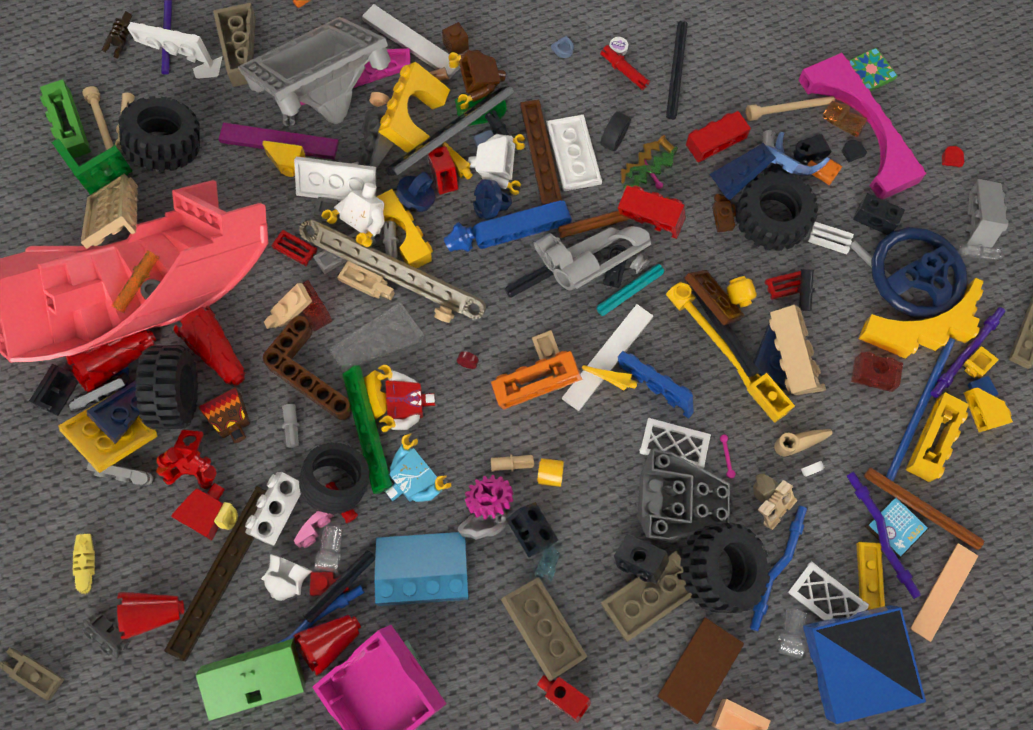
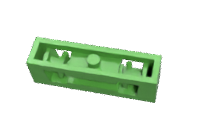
[40,79,92,158]

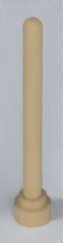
[82,86,113,150]
[746,96,835,121]

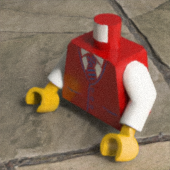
[377,365,435,432]

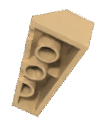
[769,305,826,395]

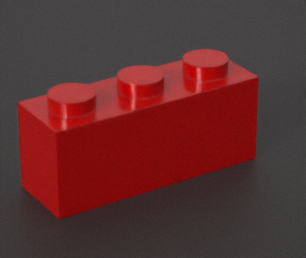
[686,111,751,163]

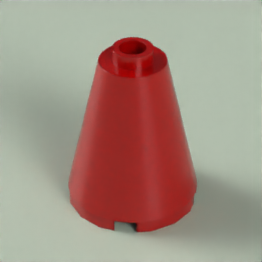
[117,592,185,640]
[293,615,361,676]

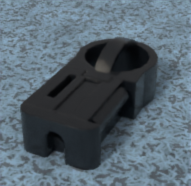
[603,245,627,288]

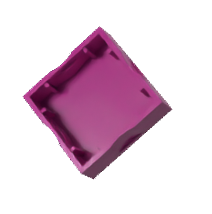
[312,625,447,730]

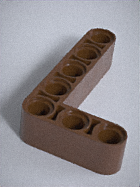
[263,316,352,420]

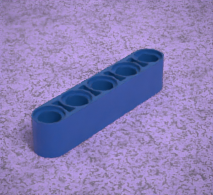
[472,201,572,249]

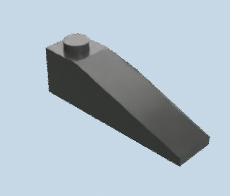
[358,104,394,169]

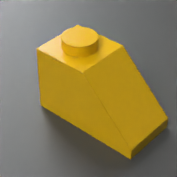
[262,141,305,177]
[963,387,1013,432]

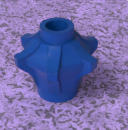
[444,222,476,252]

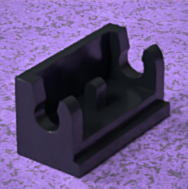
[29,363,79,416]

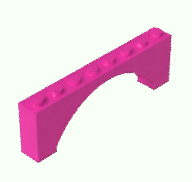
[798,53,926,200]

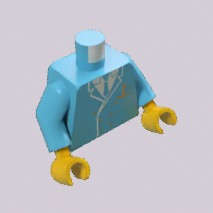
[385,433,451,502]

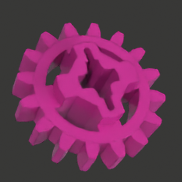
[465,475,514,519]

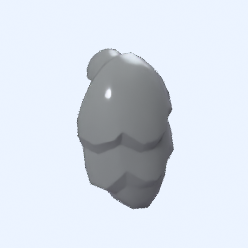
[458,511,507,540]

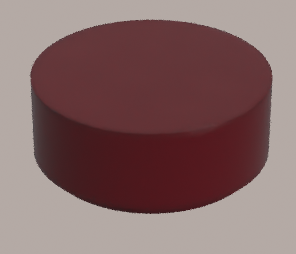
[457,351,479,369]

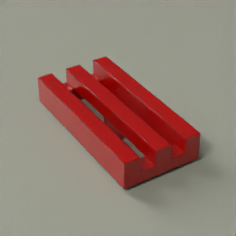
[271,230,317,266]
[765,271,801,300]

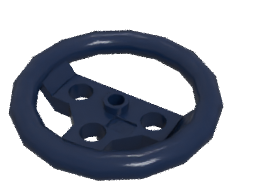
[871,227,968,319]

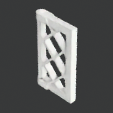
[639,418,711,469]
[788,561,869,620]

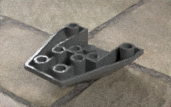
[638,449,730,541]

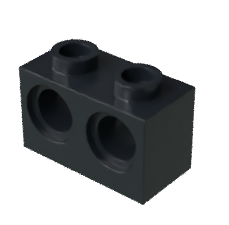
[506,502,558,558]

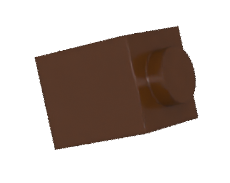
[442,22,469,54]

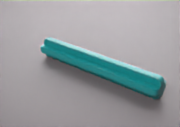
[596,264,664,316]

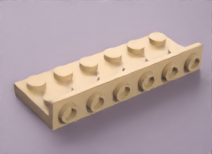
[81,174,138,249]

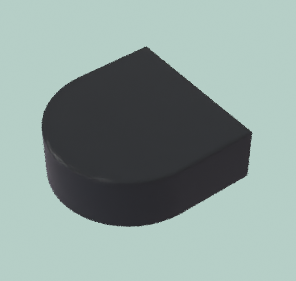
[842,140,867,163]

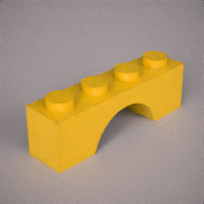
[377,189,433,268]

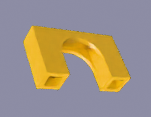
[378,62,450,153]

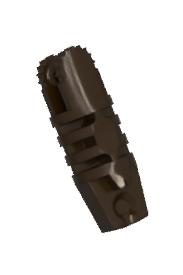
[101,11,133,59]

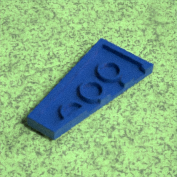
[618,351,694,419]

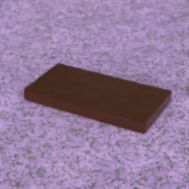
[657,617,744,724]

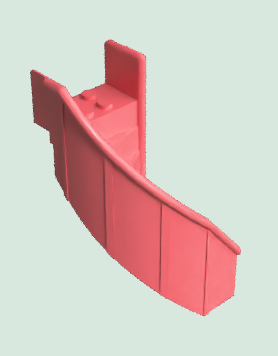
[0,180,268,363]

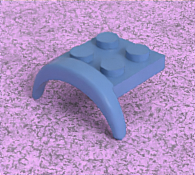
[766,132,830,176]

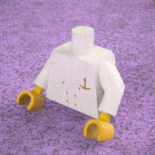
[468,134,525,195]
[322,183,385,247]

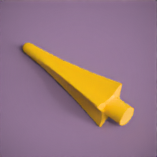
[442,142,473,179]
[582,365,638,390]

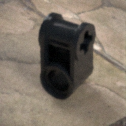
[791,134,832,165]

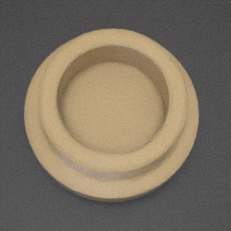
[434,306,455,323]

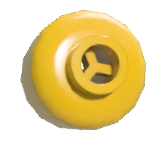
[726,276,757,308]

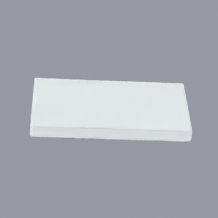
[546,114,602,191]
[294,157,376,201]

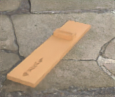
[910,543,978,642]

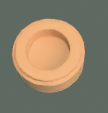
[369,92,390,107]

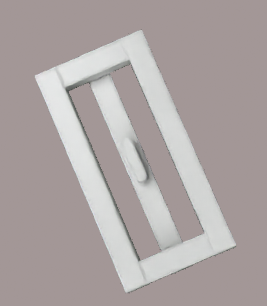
[808,222,854,254]

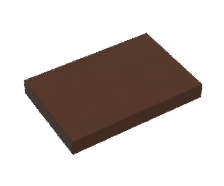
[684,270,744,325]

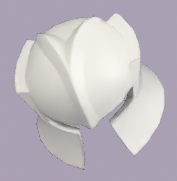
[261,554,312,601]

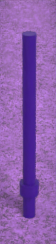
[161,0,172,75]

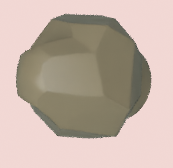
[753,474,779,503]

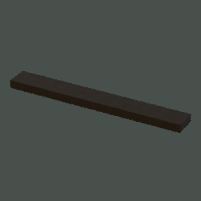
[164,486,275,662]

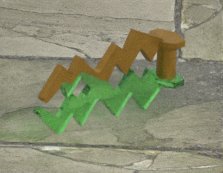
[621,135,678,189]

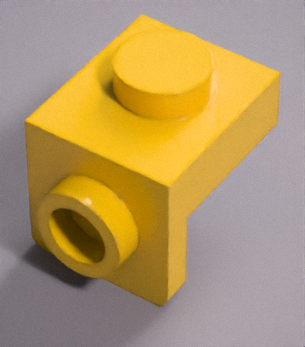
[963,346,999,379]

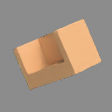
[712,699,770,730]

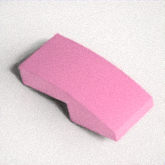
[294,510,333,548]

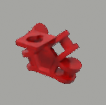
[156,430,217,489]

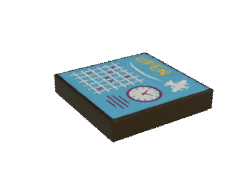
[865,497,929,559]

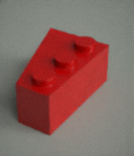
[618,186,686,239]

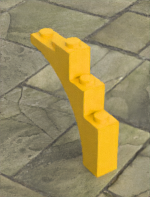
[858,278,983,359]

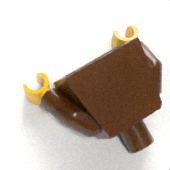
[448,50,506,109]

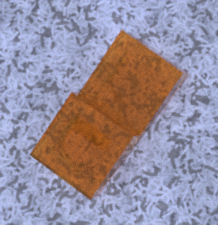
[823,101,867,137]

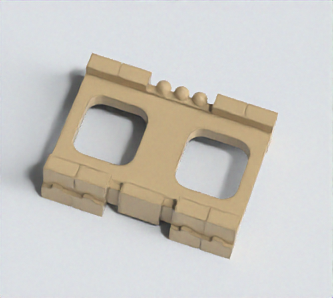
[758,480,797,530]

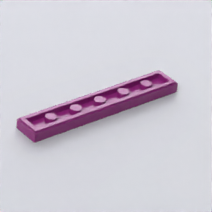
[219,122,339,160]

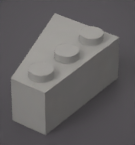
[965,179,1008,252]

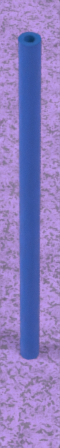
[886,338,955,481]

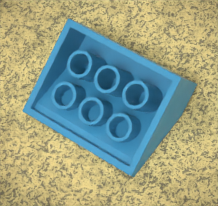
[375,532,469,606]

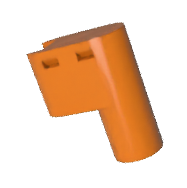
[807,159,843,186]

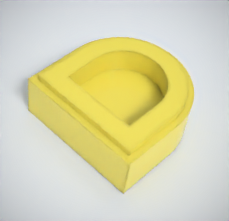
[214,502,238,530]

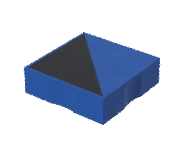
[803,605,926,724]

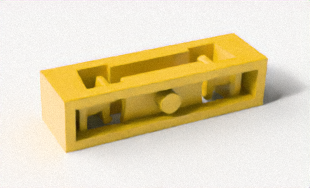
[905,392,969,482]

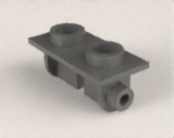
[83,613,130,659]

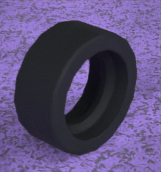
[600,111,631,151]

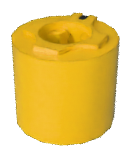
[537,458,564,487]

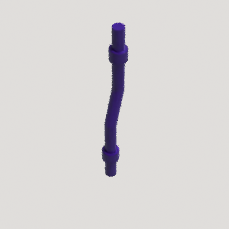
[931,307,1005,398]
[846,472,922,599]

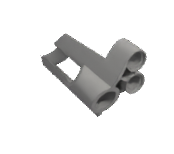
[534,226,651,290]

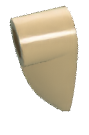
[774,429,832,457]

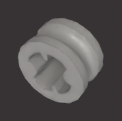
[630,254,650,274]

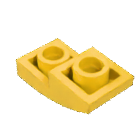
[364,370,387,420]

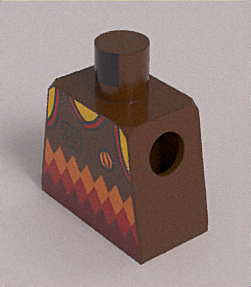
[198,387,250,443]

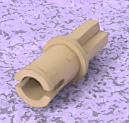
[491,454,534,472]

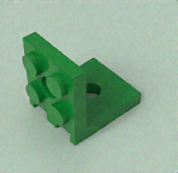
[51,138,132,195]

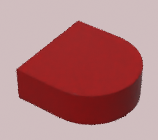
[942,146,964,167]

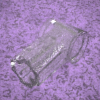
[315,526,344,573]
[777,608,807,659]

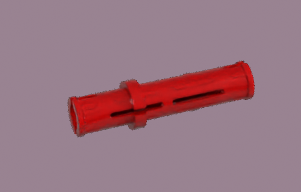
[600,45,650,91]

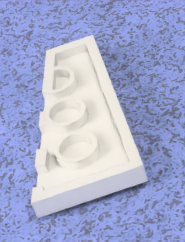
[127,22,213,68]

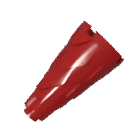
[173,306,246,386]
[66,330,156,393]

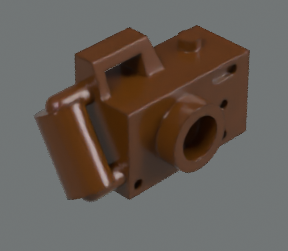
[712,194,736,232]

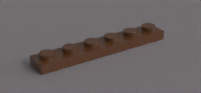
[520,99,562,205]

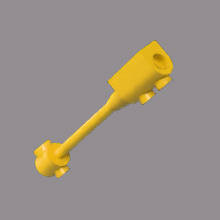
[666,282,795,423]

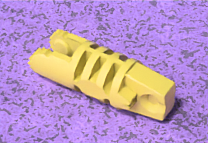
[73,534,95,594]

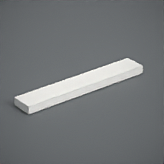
[362,4,460,79]
[562,304,653,411]

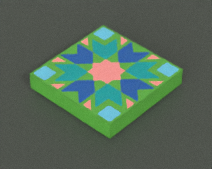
[849,48,898,92]

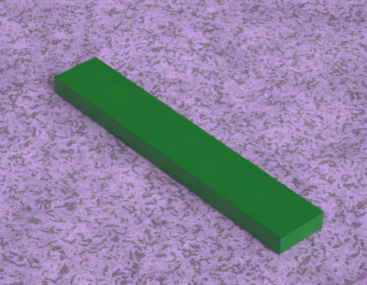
[342,365,392,494]

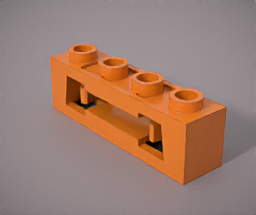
[491,351,583,410]

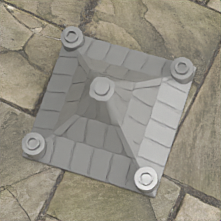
[238,17,391,124]

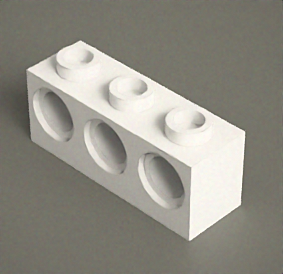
[245,472,301,545]

